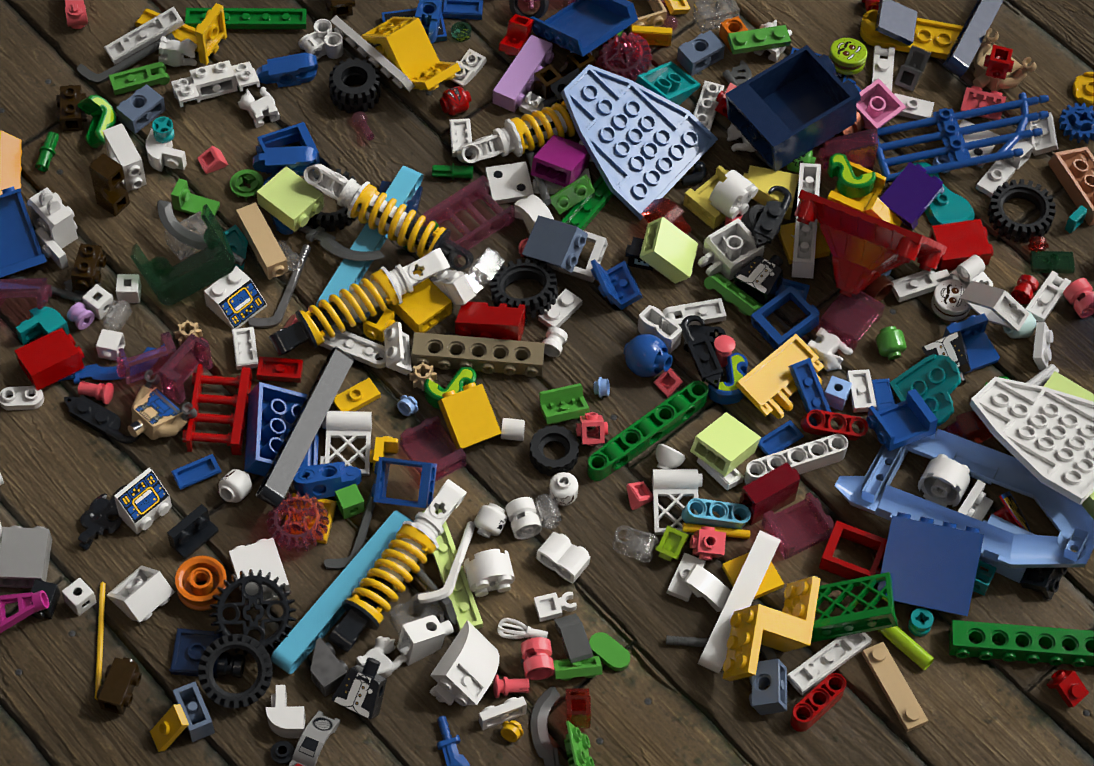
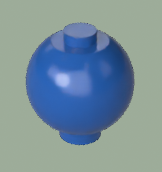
[624,334,673,377]

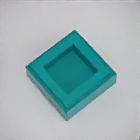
[1065,205,1087,233]

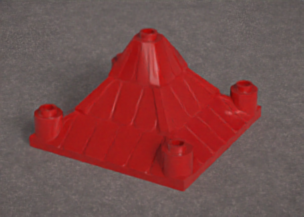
[794,189,947,297]

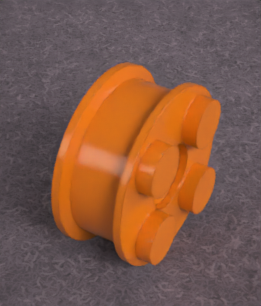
[175,556,227,611]

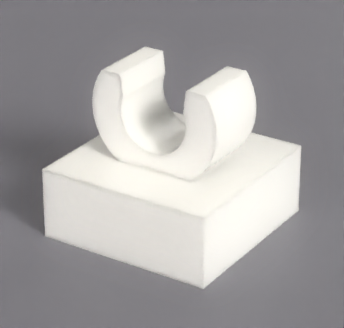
[519,91,545,115]

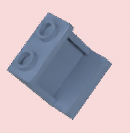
[522,215,588,273]

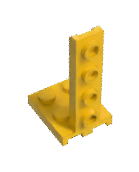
[135,3,227,65]

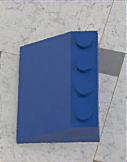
[244,382,319,476]

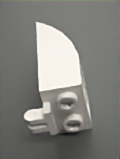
[430,620,499,706]

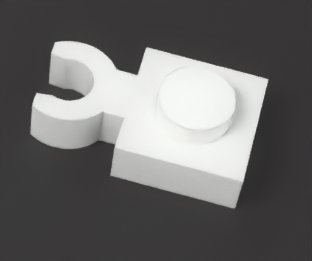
[534,592,577,622]

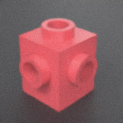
[576,412,608,446]
[690,526,726,561]

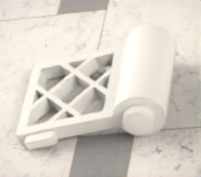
[320,411,372,476]
[652,469,703,535]

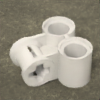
[298,19,343,60]
[949,255,993,286]

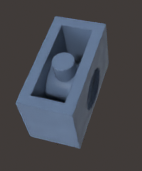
[677,30,725,76]
[116,84,166,134]
[749,659,787,715]
[173,682,215,742]

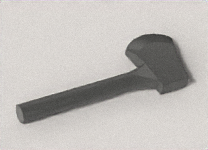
[413,565,457,625]

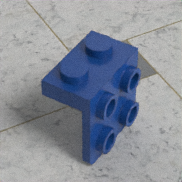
[590,259,643,310]
[943,313,1000,374]

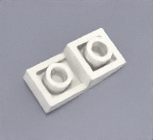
[451,48,487,87]
[683,564,731,612]

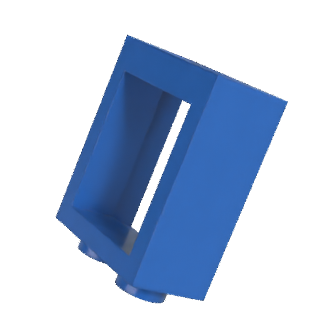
[255,122,320,176]
[751,285,820,350]
[372,457,437,508]

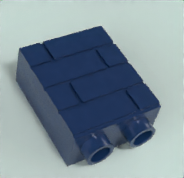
[725,45,861,172]

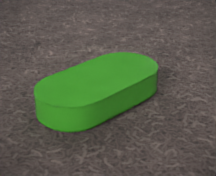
[589,632,630,671]

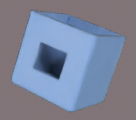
[824,376,852,411]

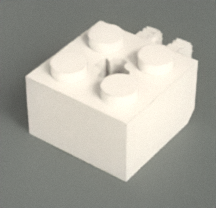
[27,187,78,249]
[698,218,764,281]

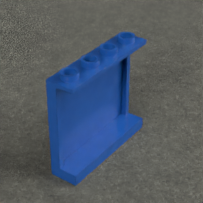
[530,0,638,57]
[0,186,47,278]
[877,512,984,616]

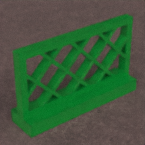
[811,572,898,642]

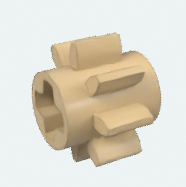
[174,320,203,348]
[409,362,437,391]

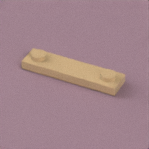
[862,642,929,733]

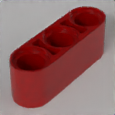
[801,410,868,441]
[790,673,846,732]

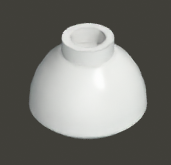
[656,444,686,469]

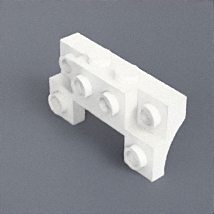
[171,60,260,107]

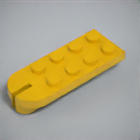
[860,10,963,59]

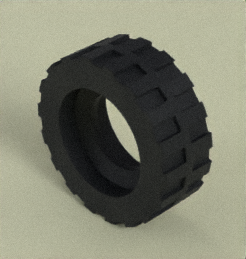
[529,425,579,476]

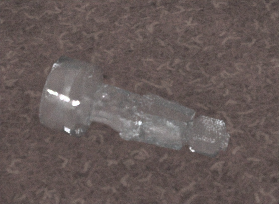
[278,240,302,271]

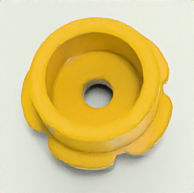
[501,720,524,742]

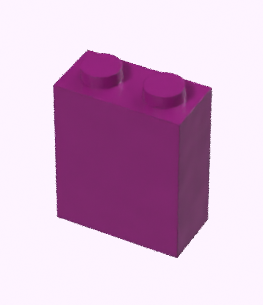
[531,135,590,187]

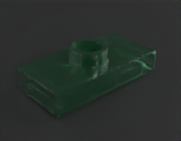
[1030,251,1075,273]

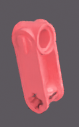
[65,0,88,29]

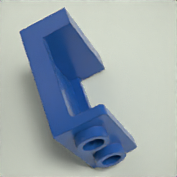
[866,389,938,451]

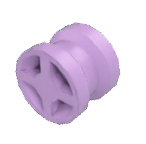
[67,302,95,330]

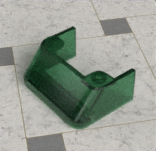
[130,204,235,306]

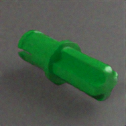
[35,131,59,172]
[432,163,473,180]

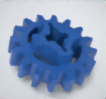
[1058,103,1094,143]

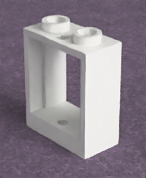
[103,123,147,191]
[546,230,608,283]
[960,280,1030,331]

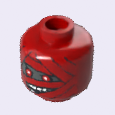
[440,86,472,116]

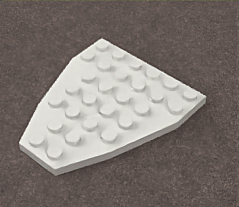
[970,377,1094,505]

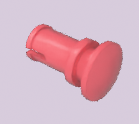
[714,335,736,367]
[78,381,114,404]
[493,675,530,698]

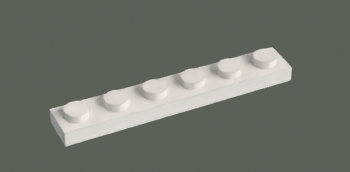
[331,15,415,92]

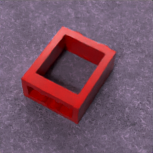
[819,521,887,580]

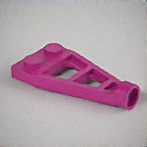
[0,590,49,633]

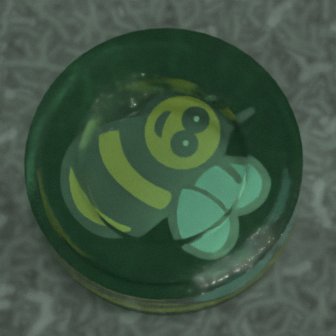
[451,22,471,42]

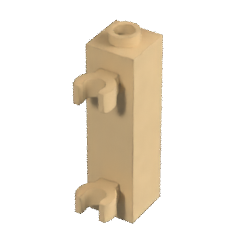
[236,202,288,280]

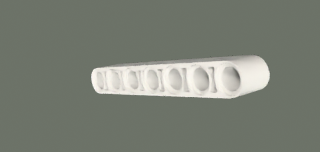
[698,530,781,674]

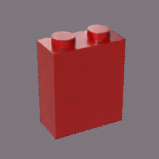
[929,219,994,271]
[14,328,85,391]

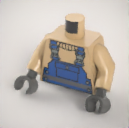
[128,370,197,440]

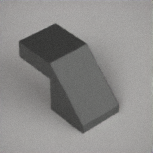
[894,45,932,91]
[554,613,593,663]

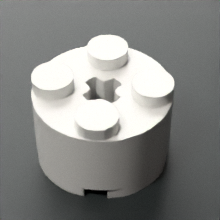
[709,170,759,220]
[918,454,970,507]
[464,549,515,597]

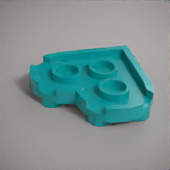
[889,354,961,426]

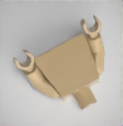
[973,28,1037,91]

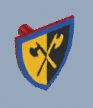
[988,491,1031,532]

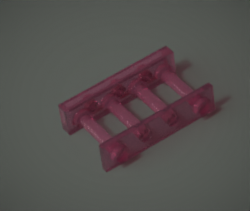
[417,175,515,258]

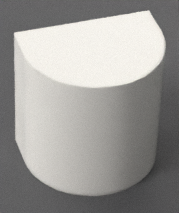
[501,418,525,441]

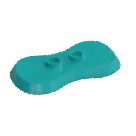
[899,162,975,226]

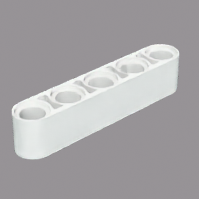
[744,434,848,485]

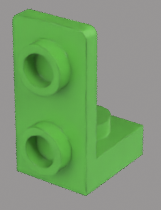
[171,178,220,220]

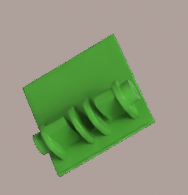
[564,721,595,766]

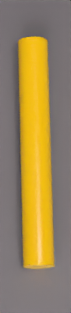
[682,523,750,539]

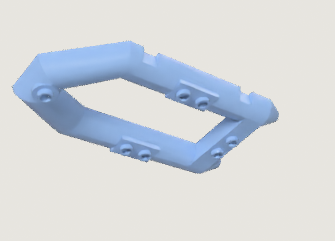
[834,429,1094,568]

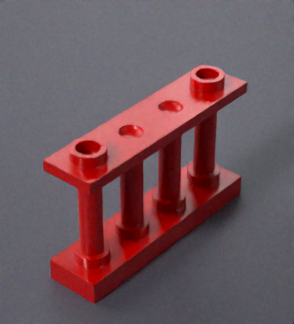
[182,364,252,455]

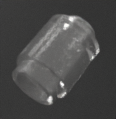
[103,299,132,332]
[534,494,562,529]

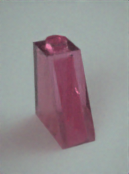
[819,129,878,170]

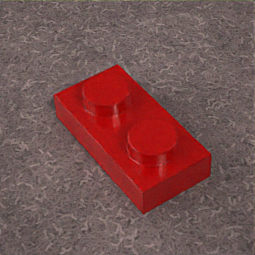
[257,356,304,383]

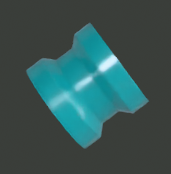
[152,117,175,143]
[908,608,934,637]

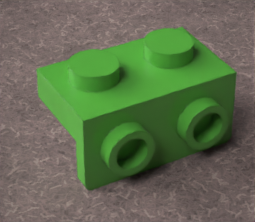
[550,174,595,214]
[539,383,590,424]

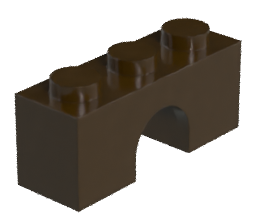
[534,53,595,99]
[89,153,130,216]

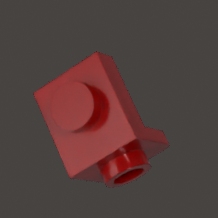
[1046,670,1089,707]

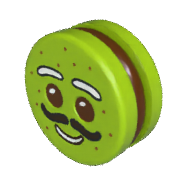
[829,38,867,75]

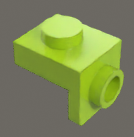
[655,525,689,562]

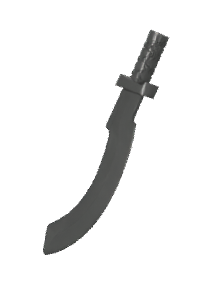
[157,200,245,266]
[298,225,384,261]
[530,686,563,766]

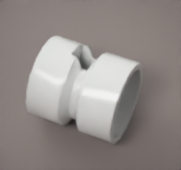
[505,497,542,539]

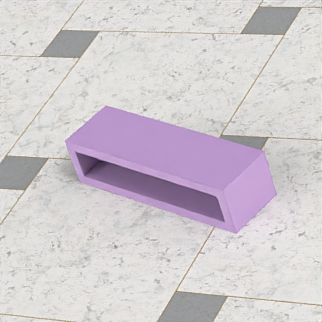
[493,35,554,112]

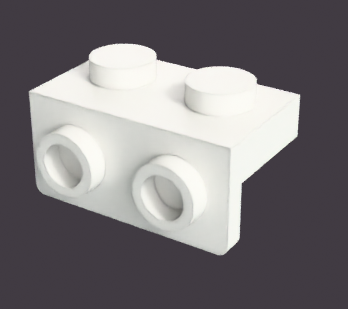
[1024,112,1058,156]
[384,321,412,375]

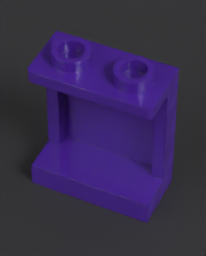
[880,162,944,230]

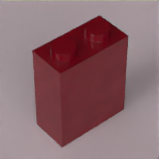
[739,462,800,525]

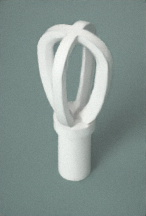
[498,618,548,639]

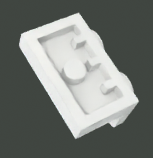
[958,480,993,521]

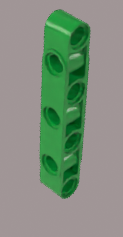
[587,381,708,481]

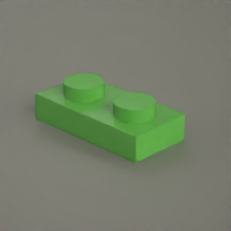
[553,656,602,680]

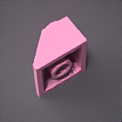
[856,78,906,131]

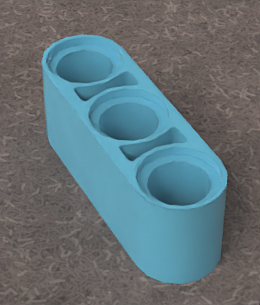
[681,498,751,529]

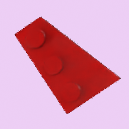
[455,302,525,341]

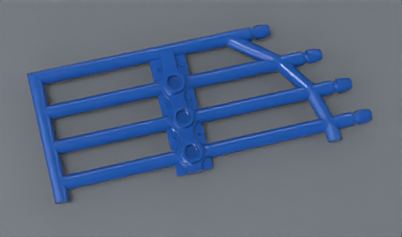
[866,92,1049,183]

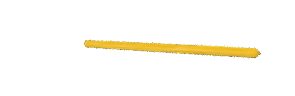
[95,582,106,700]

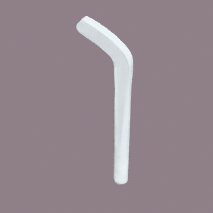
[418,521,476,603]

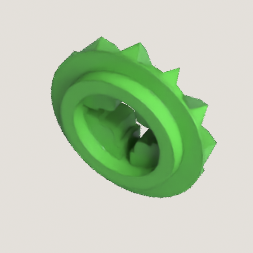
[230,169,264,200]

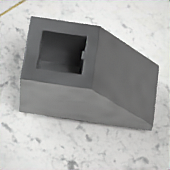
[310,637,349,697]

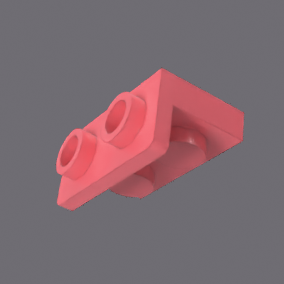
[960,86,1006,121]

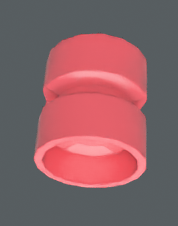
[1063,278,1094,319]
[521,637,555,680]

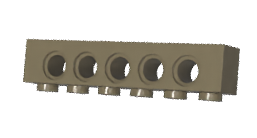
[411,332,545,377]

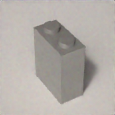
[0,525,52,588]

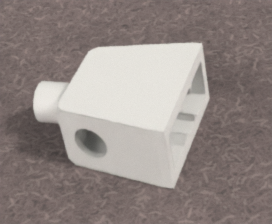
[397,615,454,666]

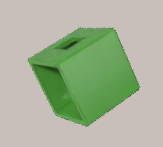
[335,484,365,519]

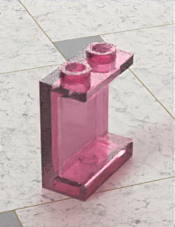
[0,278,52,309]
[818,292,885,351]
[116,332,177,384]
[159,333,213,404]
[400,415,466,482]
[762,492,834,560]

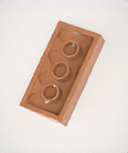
[1048,147,1094,226]

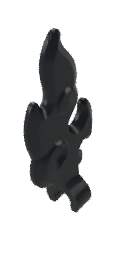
[78,484,128,550]

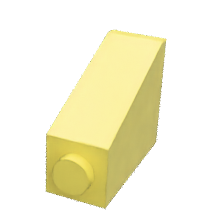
[743,165,799,220]

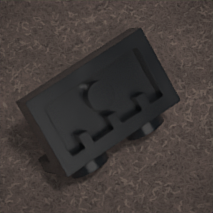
[167,504,219,559]
[1020,568,1068,600]

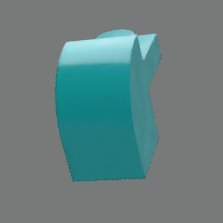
[16,307,70,345]

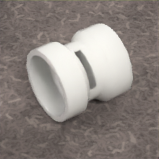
[542,327,568,357]

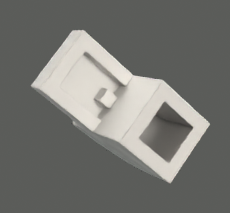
[146,129,187,172]
[509,194,554,234]
[266,685,305,738]

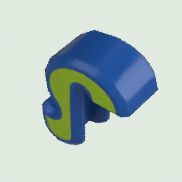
[708,353,748,405]

